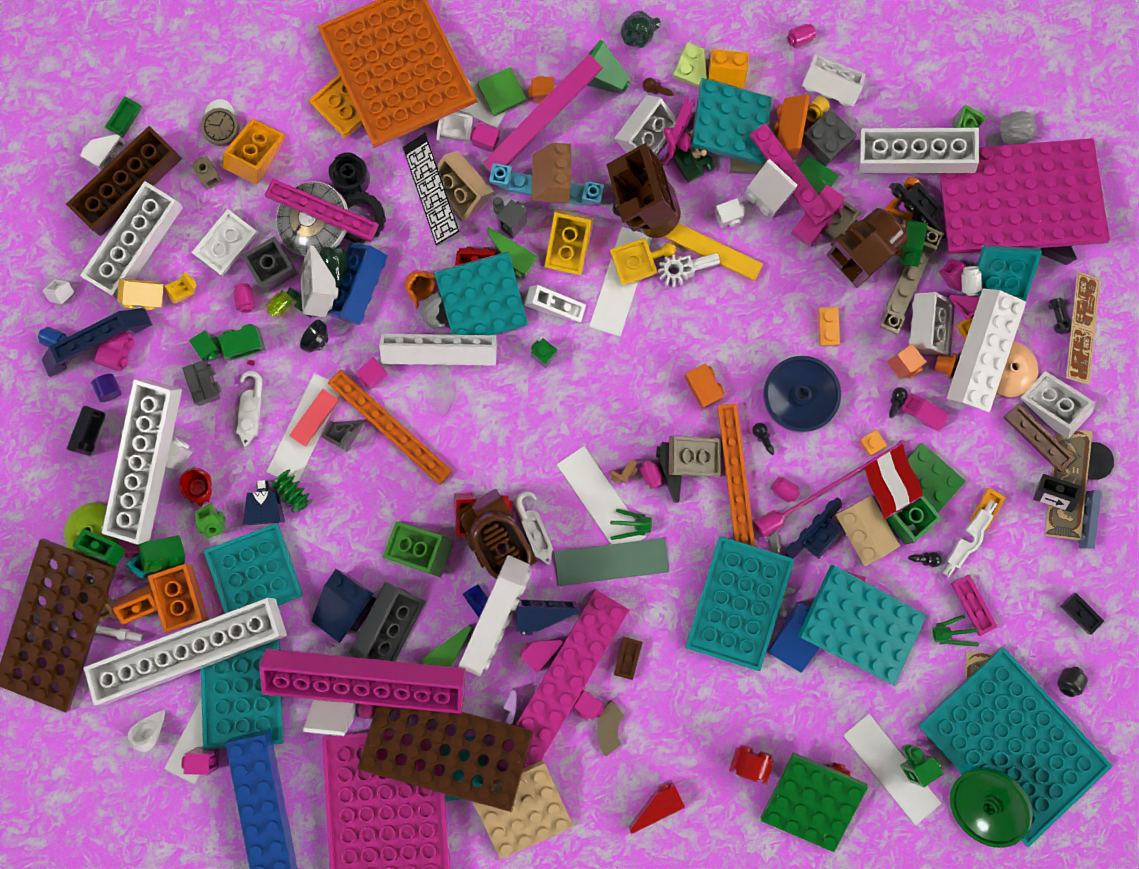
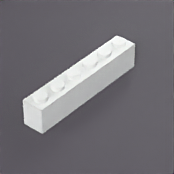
[379,334,497,366]

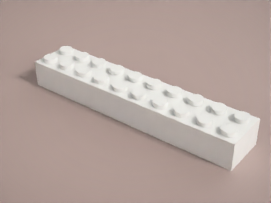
[84,598,287,706]

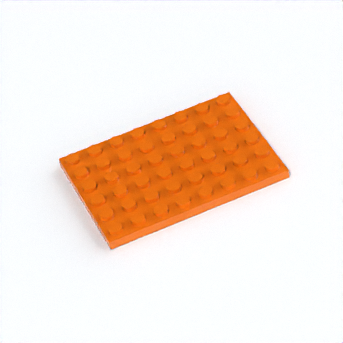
[317,0,477,148]

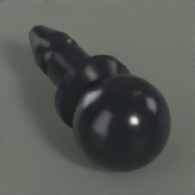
[889,387,908,419]
[752,423,774,455]
[908,552,942,567]

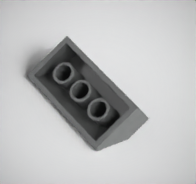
[349,582,425,661]

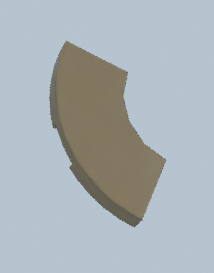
[597,700,624,756]

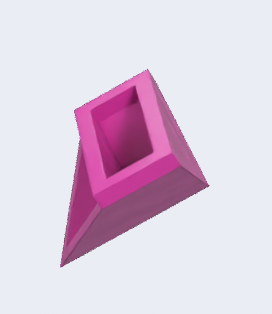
[949,294,980,320]

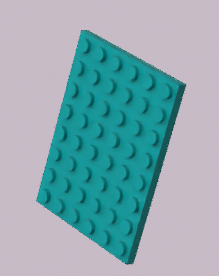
[917,646,1113,848]

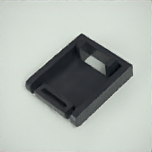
[66,406,106,456]

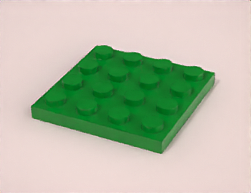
[760,752,868,852]

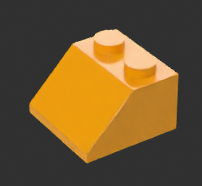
[707,49,749,89]

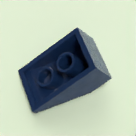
[311,569,374,643]

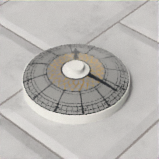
[276,181,348,257]

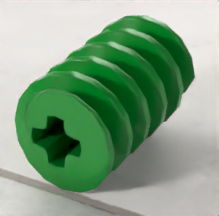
[272,469,314,513]

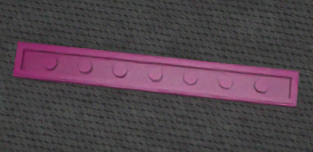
[482,53,603,171]

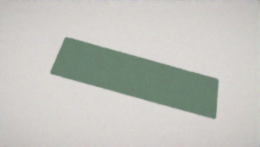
[554,538,669,586]

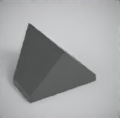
[321,419,367,452]

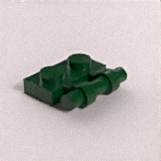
[672,146,715,183]

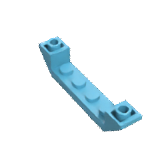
[489,163,604,206]

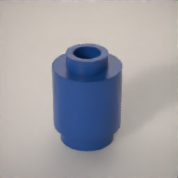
[38,326,67,347]

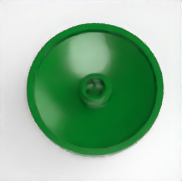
[950,767,1033,848]

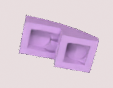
[503,689,517,725]

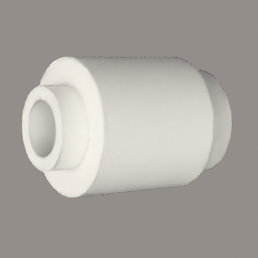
[961,266,982,296]

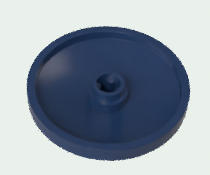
[763,356,841,433]

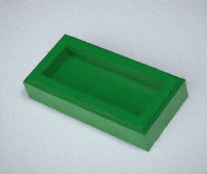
[105,96,142,138]

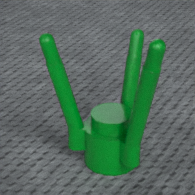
[610,509,652,540]
[932,615,979,647]

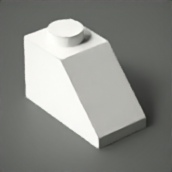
[80,134,126,170]

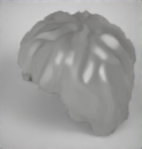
[1000,111,1037,145]
[420,291,449,329]

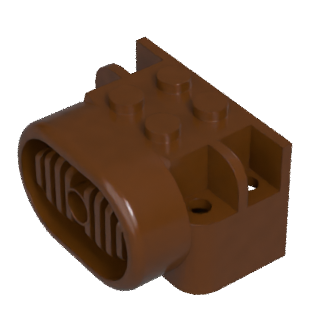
[606,143,681,238]
[827,208,908,288]
[456,489,538,579]

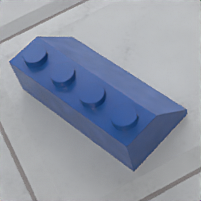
[327,244,388,325]

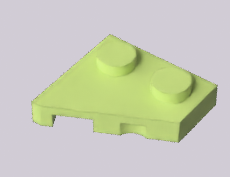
[673,42,707,88]

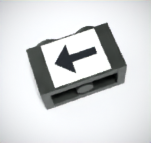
[1033,474,1083,513]

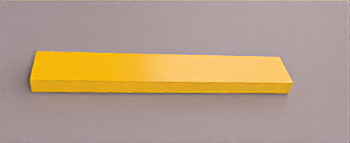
[662,223,763,282]

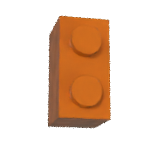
[887,344,926,379]
[684,363,724,410]
[113,585,157,625]

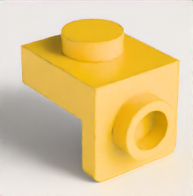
[164,272,196,304]

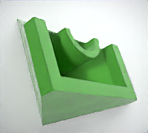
[952,104,987,128]

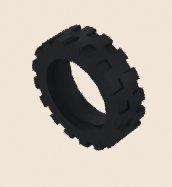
[344,191,386,244]

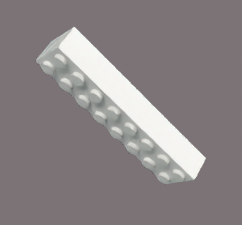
[102,378,182,544]

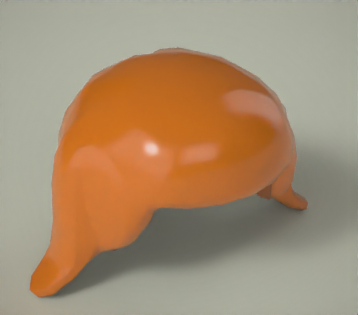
[404,270,436,309]

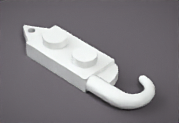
[236,371,262,447]
[515,491,554,565]

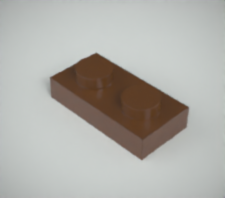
[613,636,643,680]

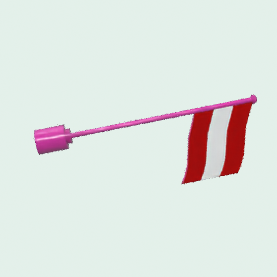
[753,440,923,538]

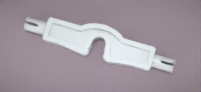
[942,500,998,577]

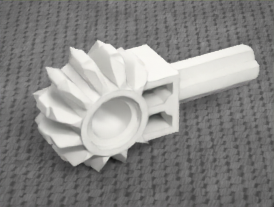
[658,253,720,287]

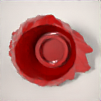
[178,467,212,507]

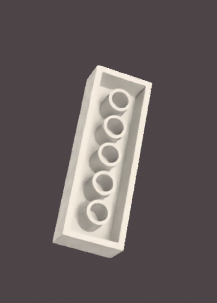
[859,128,979,173]
[80,181,183,299]
[946,289,1026,412]
[458,555,531,677]

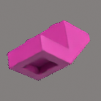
[901,393,950,432]

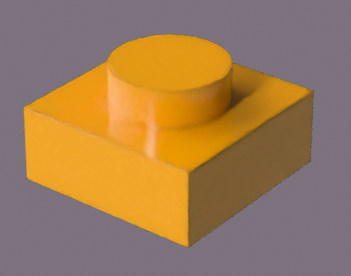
[859,430,887,456]

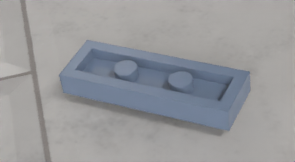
[1078,490,1101,549]

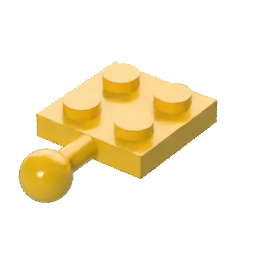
[610,238,677,286]

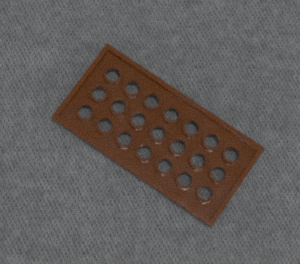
[0,538,116,713]
[357,706,534,812]

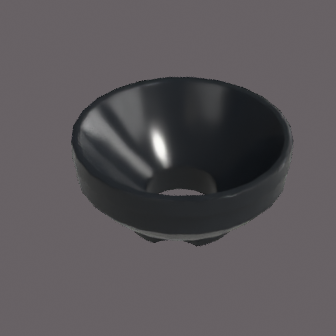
[300,320,329,353]

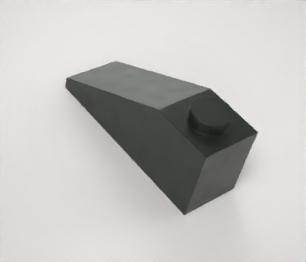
[656,442,682,503]

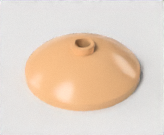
[996,341,1038,398]

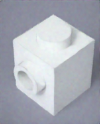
[714,198,745,228]

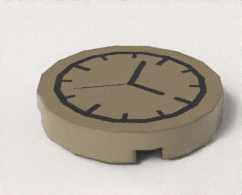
[201,108,239,146]

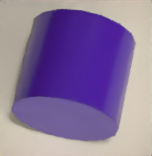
[91,374,122,402]

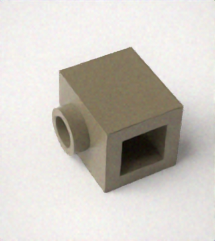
[190,156,223,190]

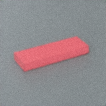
[289,389,339,447]

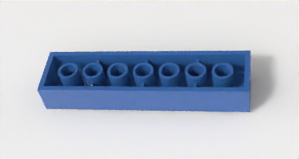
[225,730,298,869]

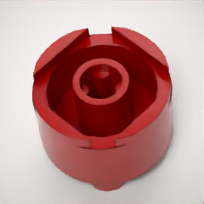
[729,744,774,784]

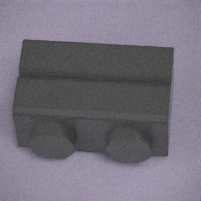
[182,360,221,406]

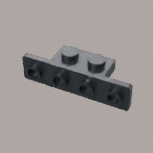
[889,182,946,238]

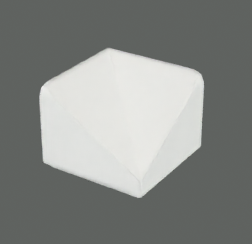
[43,279,74,304]

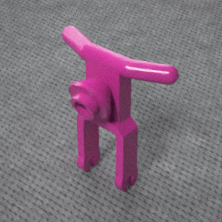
[660,97,695,165]

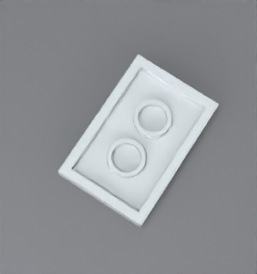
[192,209,259,277]

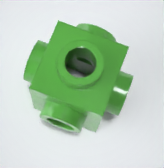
[194,503,226,539]

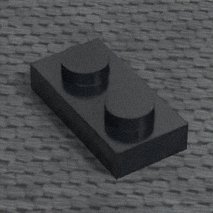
[1060,593,1104,635]

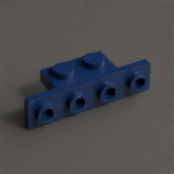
[785,497,844,559]

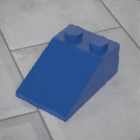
[768,602,819,673]

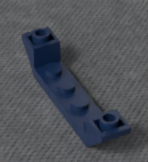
[42,308,153,377]

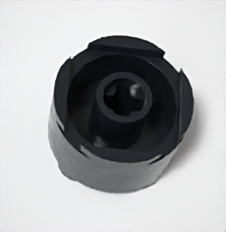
[329,152,370,195]

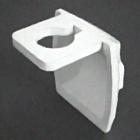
[436,112,473,140]

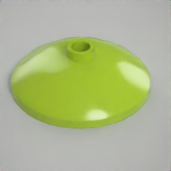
[64,503,119,557]

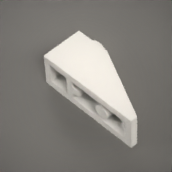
[523,285,586,323]

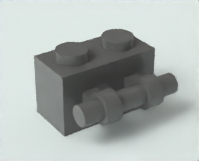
[492,197,527,239]

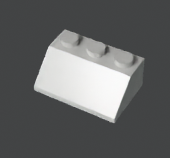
[802,54,866,107]
[614,95,677,155]
[909,292,953,356]

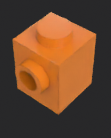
[528,76,555,104]

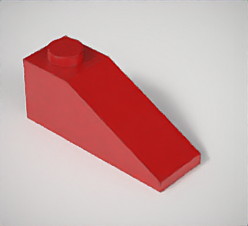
[629,782,685,834]

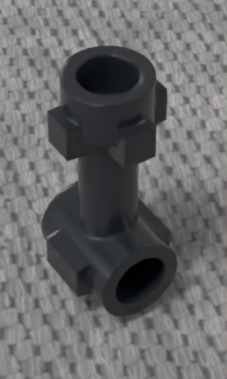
[1048,298,1071,334]

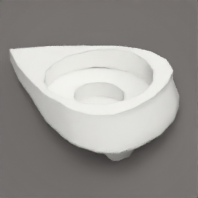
[127,710,166,752]

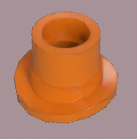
[935,353,957,379]

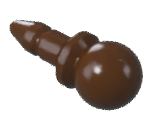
[642,77,674,96]

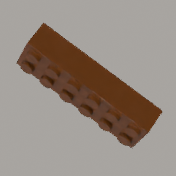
[66,126,182,236]

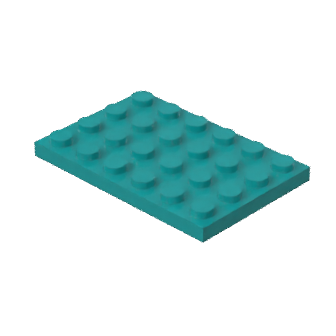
[685,536,795,671]
[798,565,927,686]
[200,639,284,749]

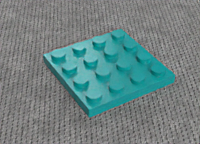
[691,78,772,166]
[434,251,528,335]
[203,523,304,614]

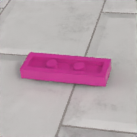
[950,574,998,636]

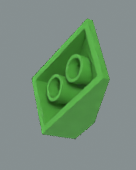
[382,521,454,578]

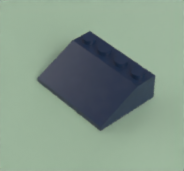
[516,599,579,635]

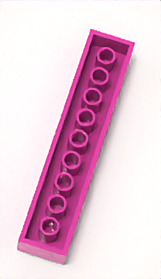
[498,589,629,770]
[259,649,466,714]

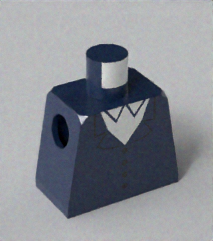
[243,480,285,525]

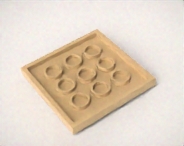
[473,759,573,860]

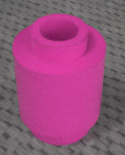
[787,23,816,48]
[233,283,255,313]
[640,459,664,489]
[770,476,800,503]

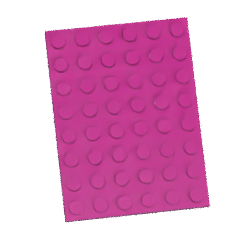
[939,138,1110,254]
[322,727,450,869]

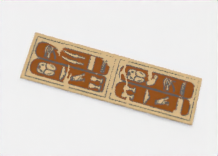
[1066,271,1100,385]

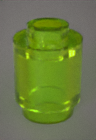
[265,290,293,319]

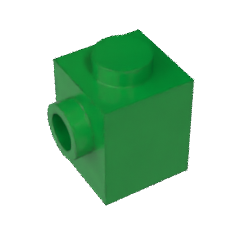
[189,330,222,362]
[530,338,558,368]

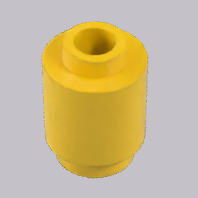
[806,96,829,122]

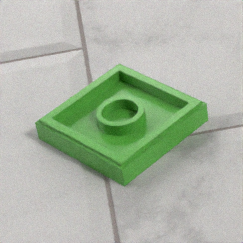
[477,67,527,116]

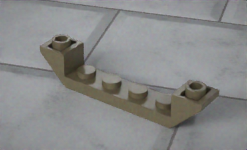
[880,226,944,335]

